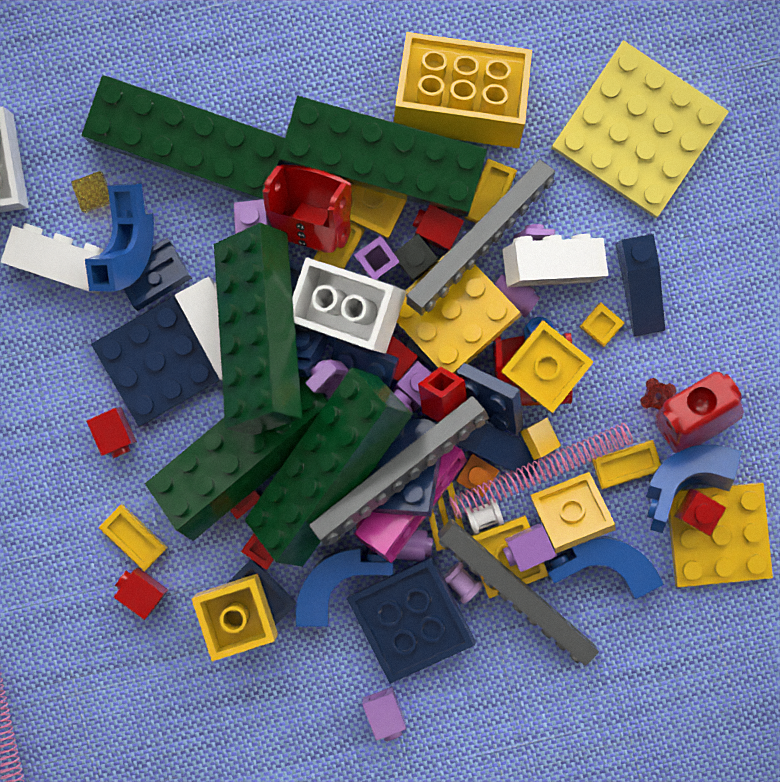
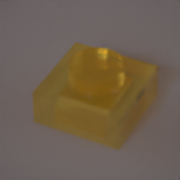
[71,171,110,213]

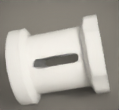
[466,499,504,535]

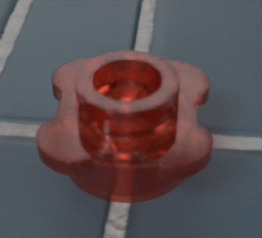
[640,378,676,411]

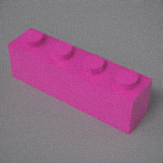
[354,446,467,564]

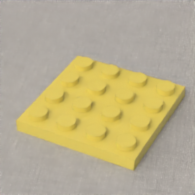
[551,40,729,219]

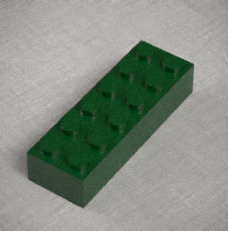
[81,74,285,200]
[279,95,487,217]
[214,222,302,435]
[245,367,413,567]
[145,376,328,541]

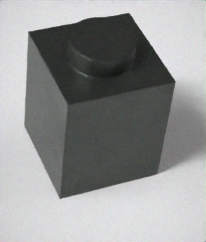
[394,234,438,282]

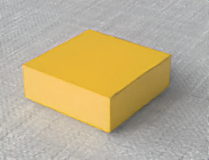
[579,302,625,347]
[520,417,561,460]

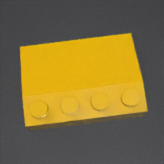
[393,32,532,148]

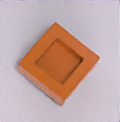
[455,454,500,497]

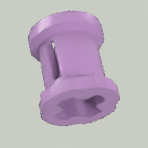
[444,562,483,604]

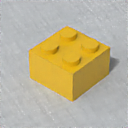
[192,573,278,661]

